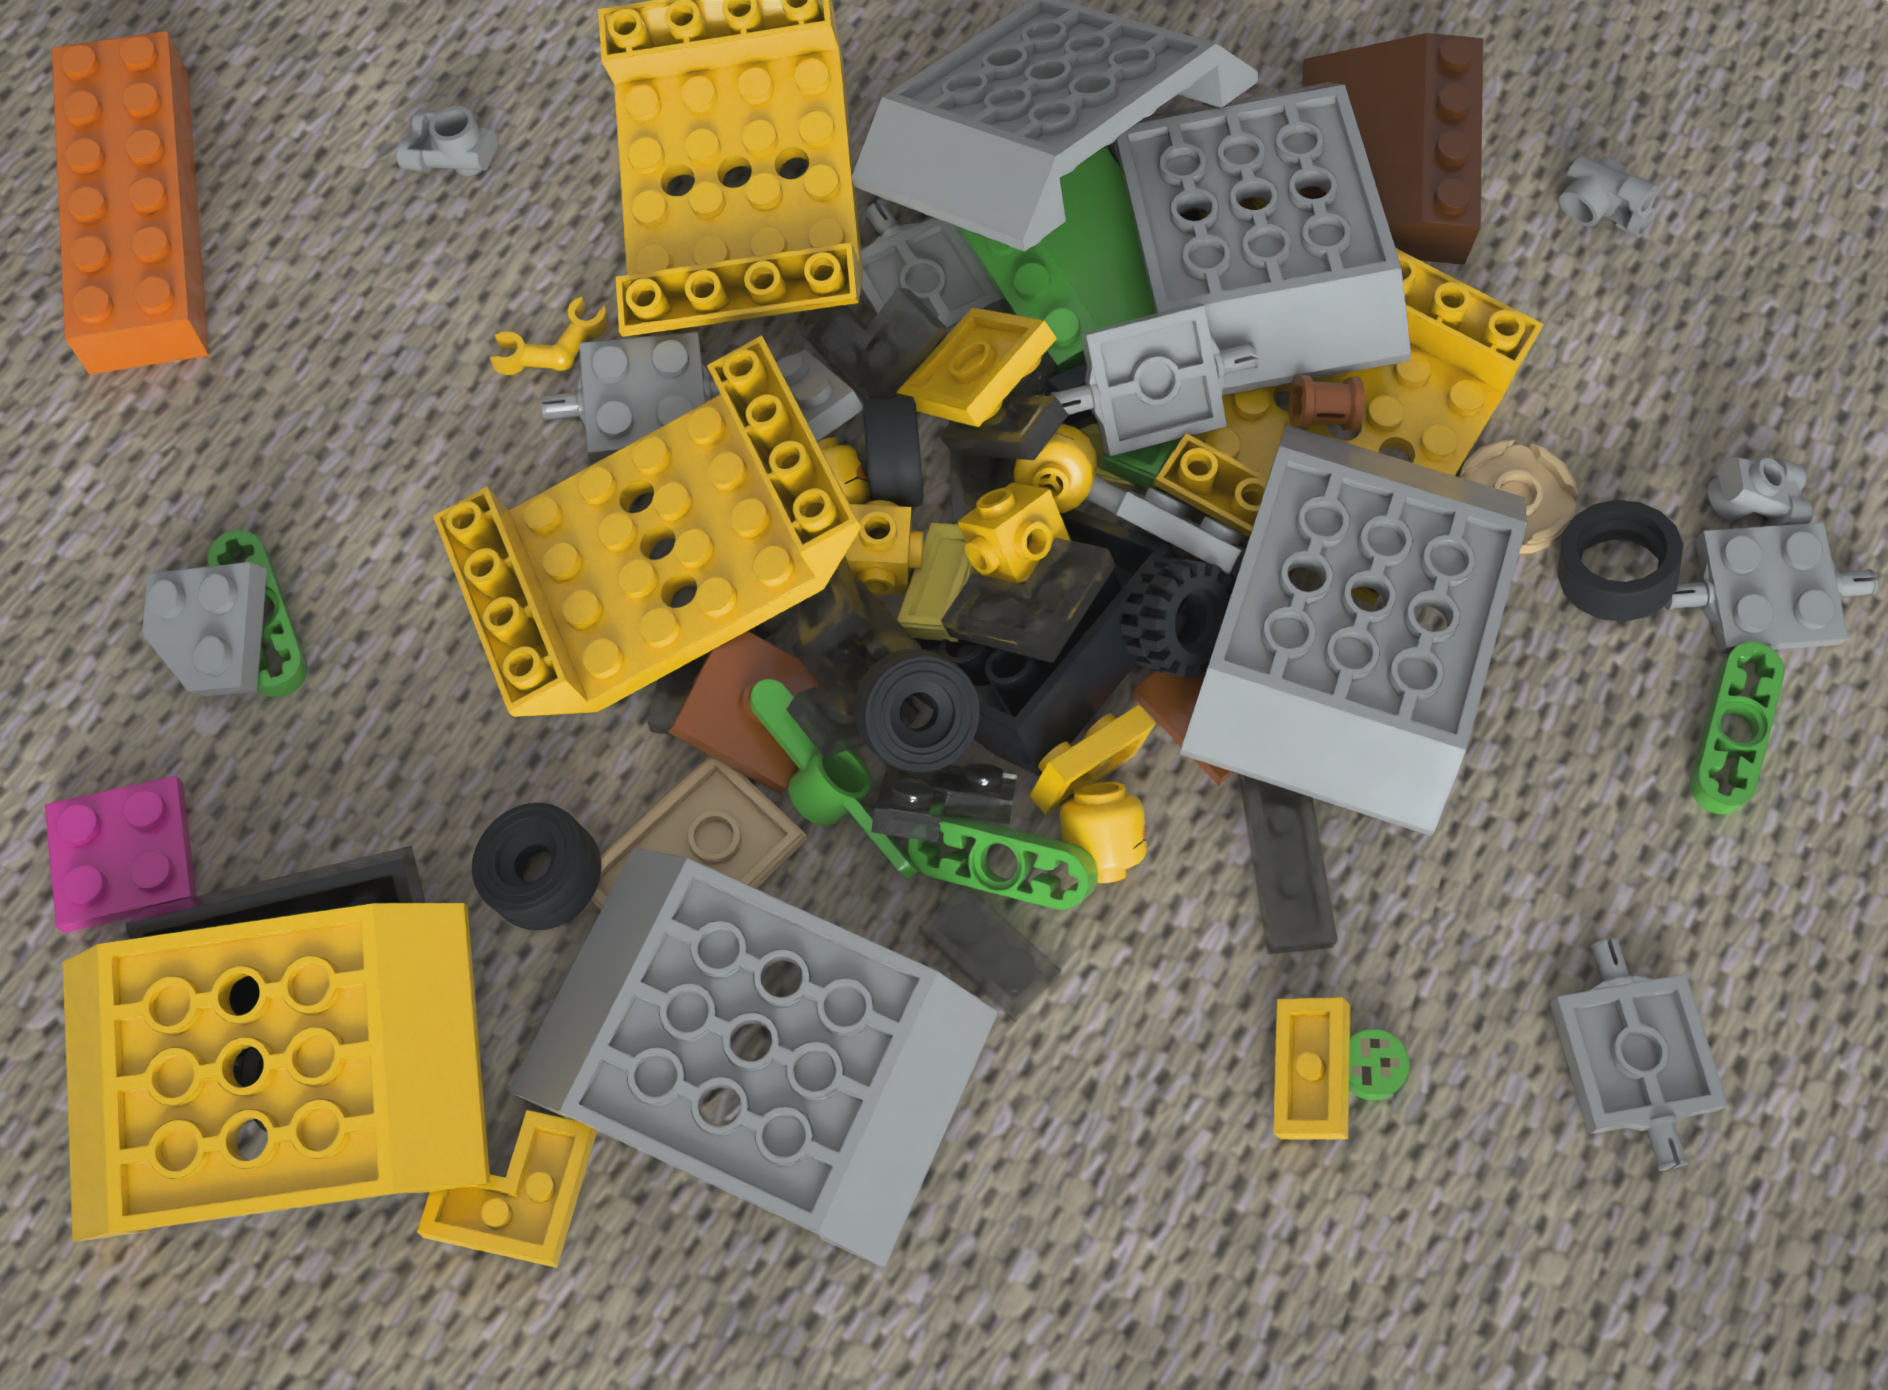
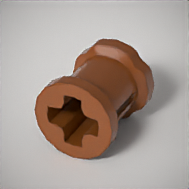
[1288,374,1365,431]

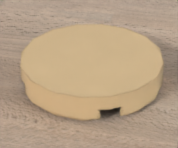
[1458,440,1578,553]

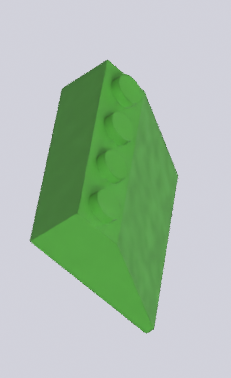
[954,146,1155,378]

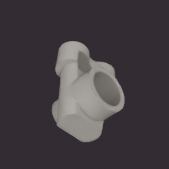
[397,106,498,176]
[1559,156,1658,238]
[1708,457,1813,526]

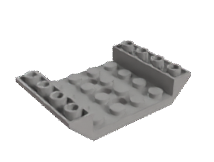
[852,0,1258,252]
[1109,82,1411,395]
[1179,424,1528,836]
[508,847,998,1268]

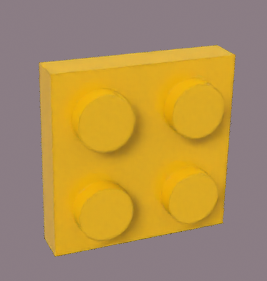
[896,307,1057,427]

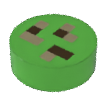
[1349,1029,1410,1101]

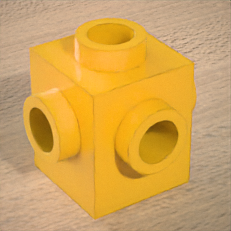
[957,483,1072,584]
[839,500,924,595]

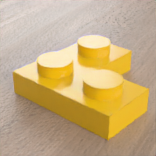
[417,1110,597,1268]

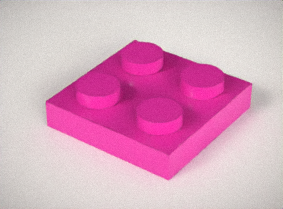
[45,776,196,933]

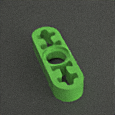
[207,530,308,697]
[1690,642,1785,814]
[908,813,1098,910]

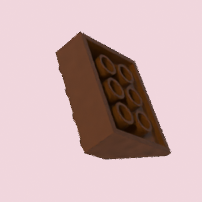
[1299,33,1483,265]

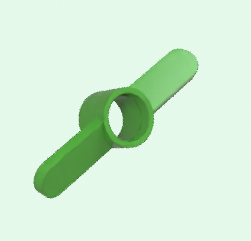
[749,679,919,879]

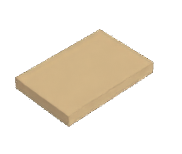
[590,755,807,912]

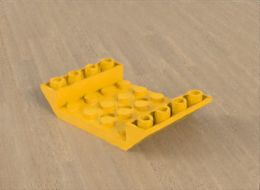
[598,0,863,337]
[1154,248,1544,606]
[433,335,861,717]
[63,903,491,1242]

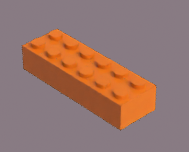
[51,31,209,374]

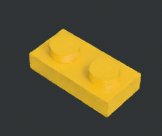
[1029,705,1156,815]
[1273,997,1350,1139]

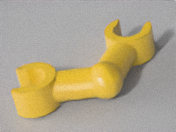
[490,296,609,375]

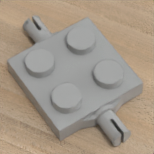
[860,201,1002,359]
[1051,303,1259,456]
[541,332,720,460]
[1085,476,1246,581]
[1665,522,1878,653]
[1550,938,1728,1171]

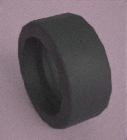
[1558,500,1684,622]

